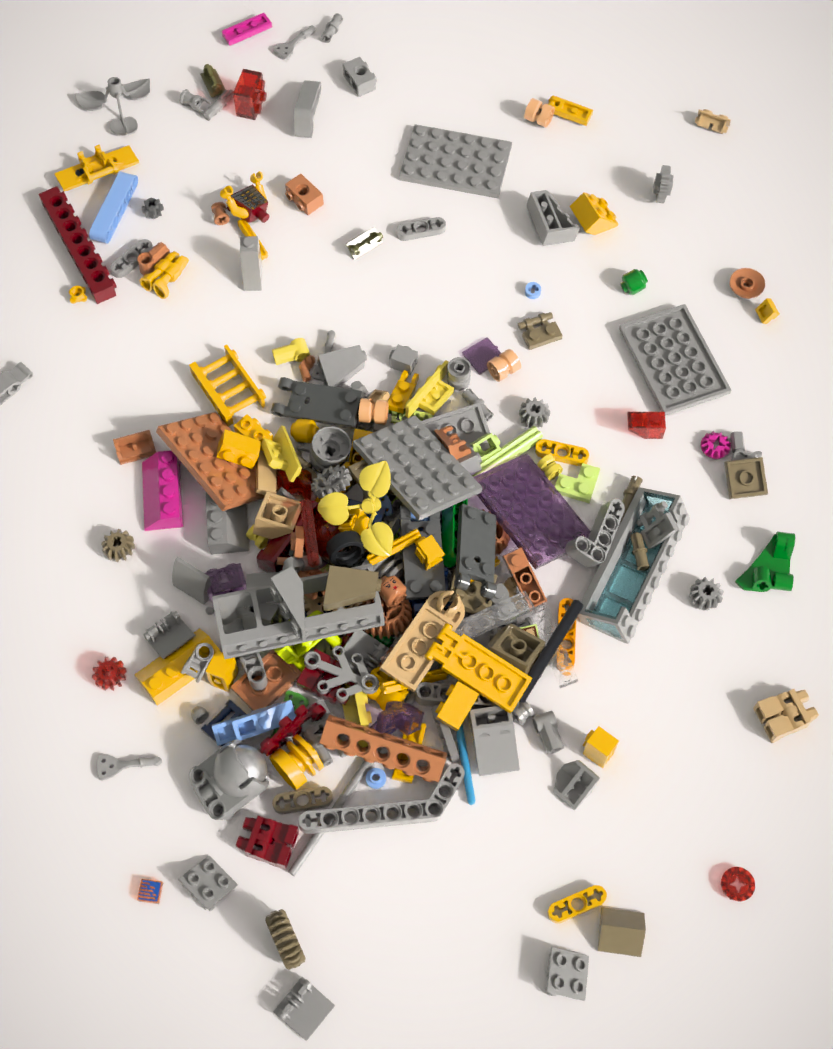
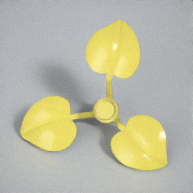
[317,461,393,556]

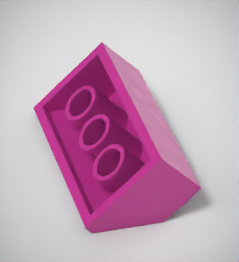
[142,450,183,531]

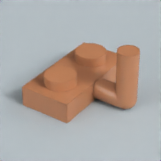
[277,526,304,565]

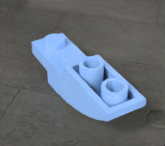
[212,699,296,746]

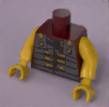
[220,171,270,223]

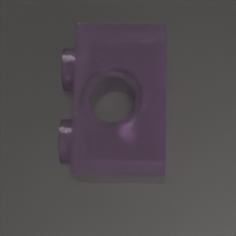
[205,563,246,602]

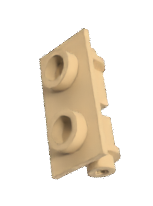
[695,109,731,134]

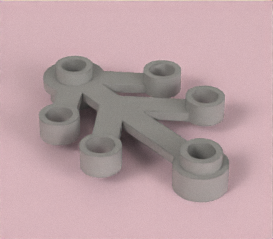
[304,646,379,702]

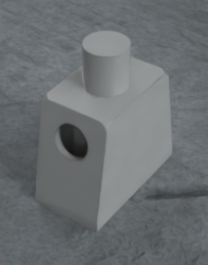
[236,602,281,630]

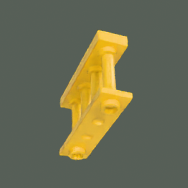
[189,345,266,427]

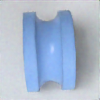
[525,282,541,299]

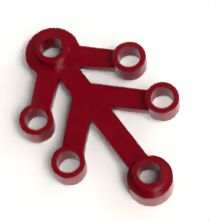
[259,703,326,756]

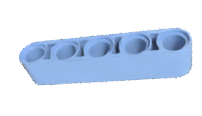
[89,171,138,244]

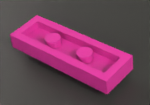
[222,13,272,46]

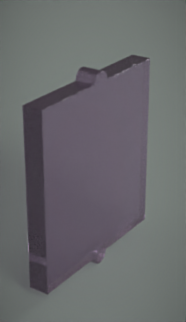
[462,337,501,375]

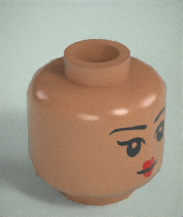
[379,575,407,605]

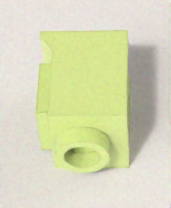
[470,433,501,461]

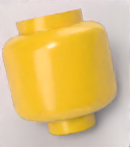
[290,419,319,443]

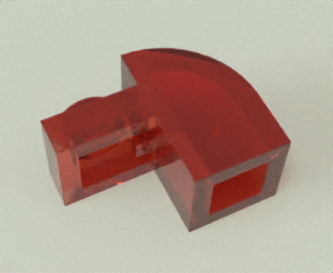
[276,469,313,501]

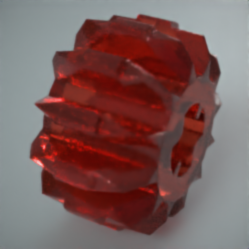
[92,656,127,691]

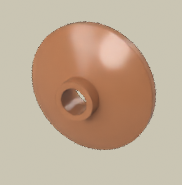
[730,268,765,299]

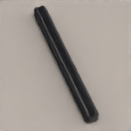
[519,600,584,703]

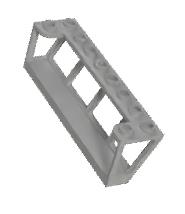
[212,563,385,659]

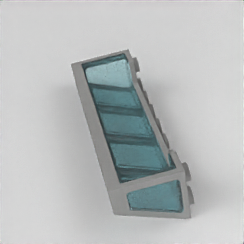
[578,487,690,644]

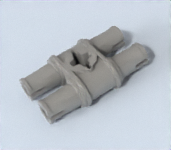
[301,699,348,767]

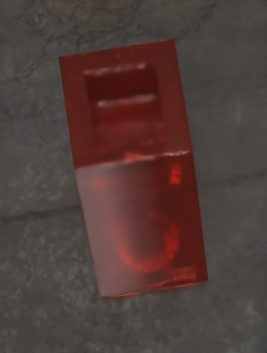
[627,412,666,439]

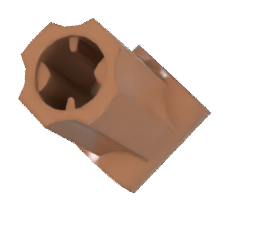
[137,242,170,275]

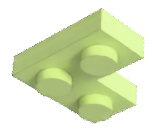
[553,463,600,504]

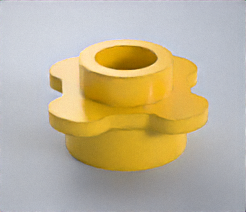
[69,286,87,304]

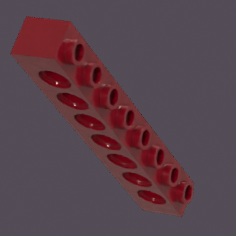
[38,186,117,304]

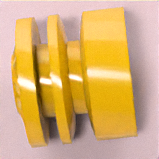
[269,734,324,791]

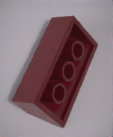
[256,500,321,573]

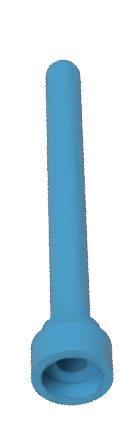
[456,723,476,805]

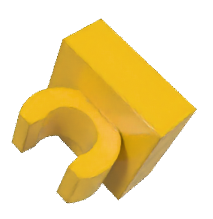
[755,298,780,324]

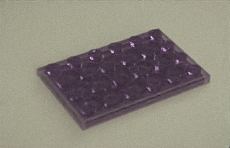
[474,453,591,570]

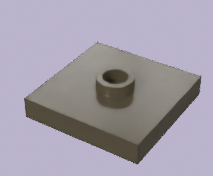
[724,457,768,499]

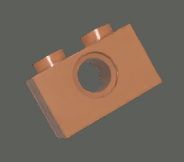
[285,173,324,215]

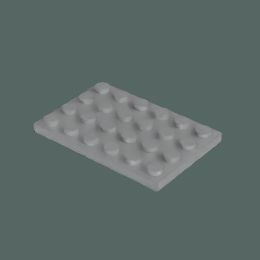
[399,124,512,199]
[619,304,732,416]
[352,416,482,521]

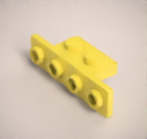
[404,360,454,418]
[261,425,302,482]
[342,684,372,747]

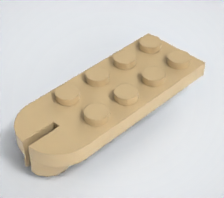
[380,590,465,692]

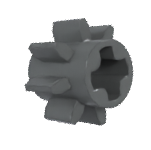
[141,197,164,219]

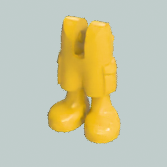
[140,251,189,299]

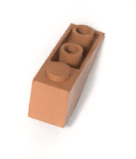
[502,547,547,610]

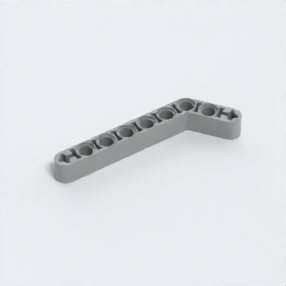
[298,764,465,834]

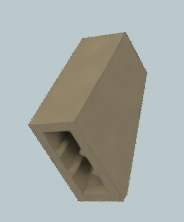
[323,565,382,611]

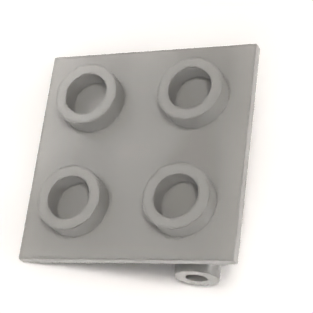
[143,611,196,659]
[335,630,390,676]
[178,855,238,911]
[545,947,589,1001]
[273,977,335,1041]

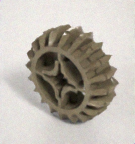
[265,909,306,970]

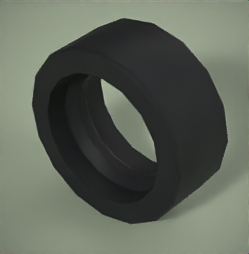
[326,531,366,567]

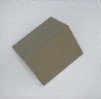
[597,907,646,957]

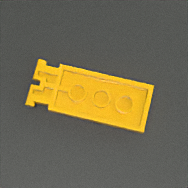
[424,623,532,714]

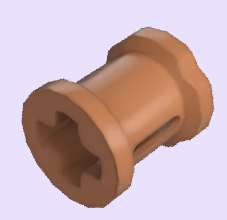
[211,202,230,225]

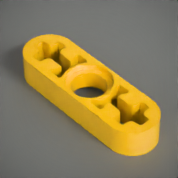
[535,439,589,466]
[548,885,607,923]

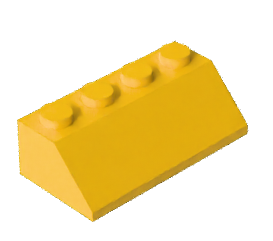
[134,628,221,706]

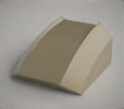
[487,623,546,675]

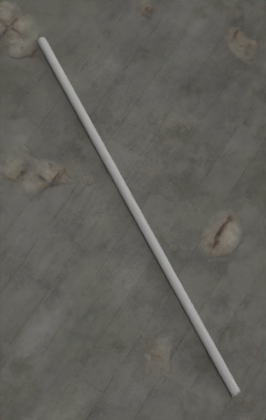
[288,581,497,877]

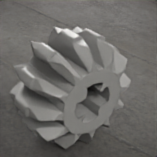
[519,397,551,428]
[689,576,724,611]

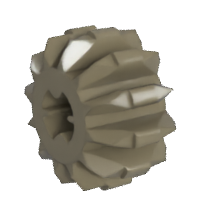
[101,528,135,562]

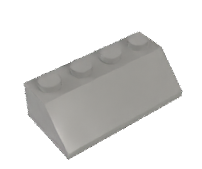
[206,492,249,555]

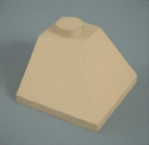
[253,492,304,539]

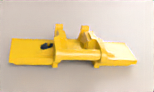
[54,145,139,192]

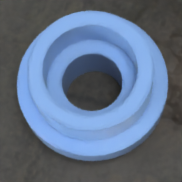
[366,768,386,789]

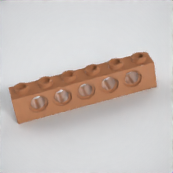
[320,714,447,782]

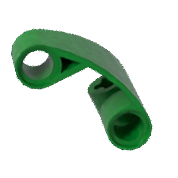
[735,531,796,592]

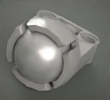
[189,739,269,820]

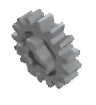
[653,165,674,204]
[311,465,352,499]

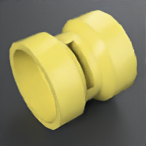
[537,454,563,481]
[246,525,269,549]

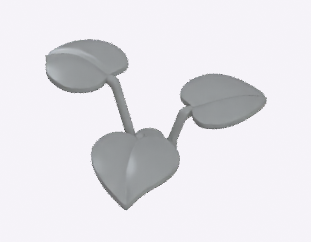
[75,77,150,136]

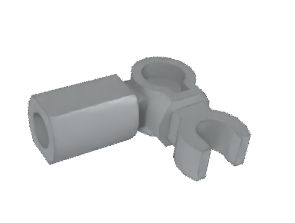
[730,431,762,461]
[278,554,322,573]

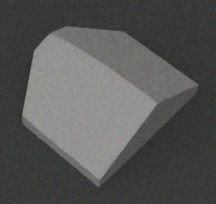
[553,760,600,810]

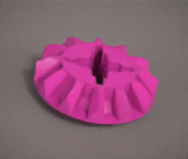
[701,431,731,459]

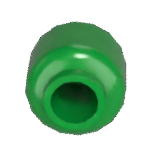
[620,269,648,295]

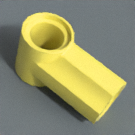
[272,338,310,365]

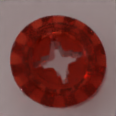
[720,867,755,902]

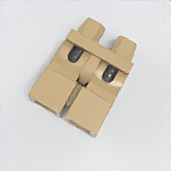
[753,689,819,743]

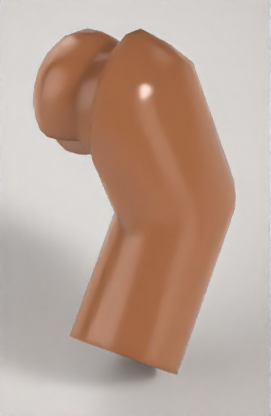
[299,355,316,382]

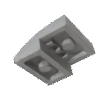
[172,557,211,605]

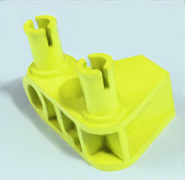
[274,610,342,673]

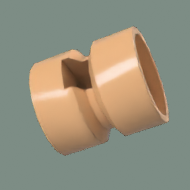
[524,98,555,127]
[487,349,521,382]
[359,398,389,425]

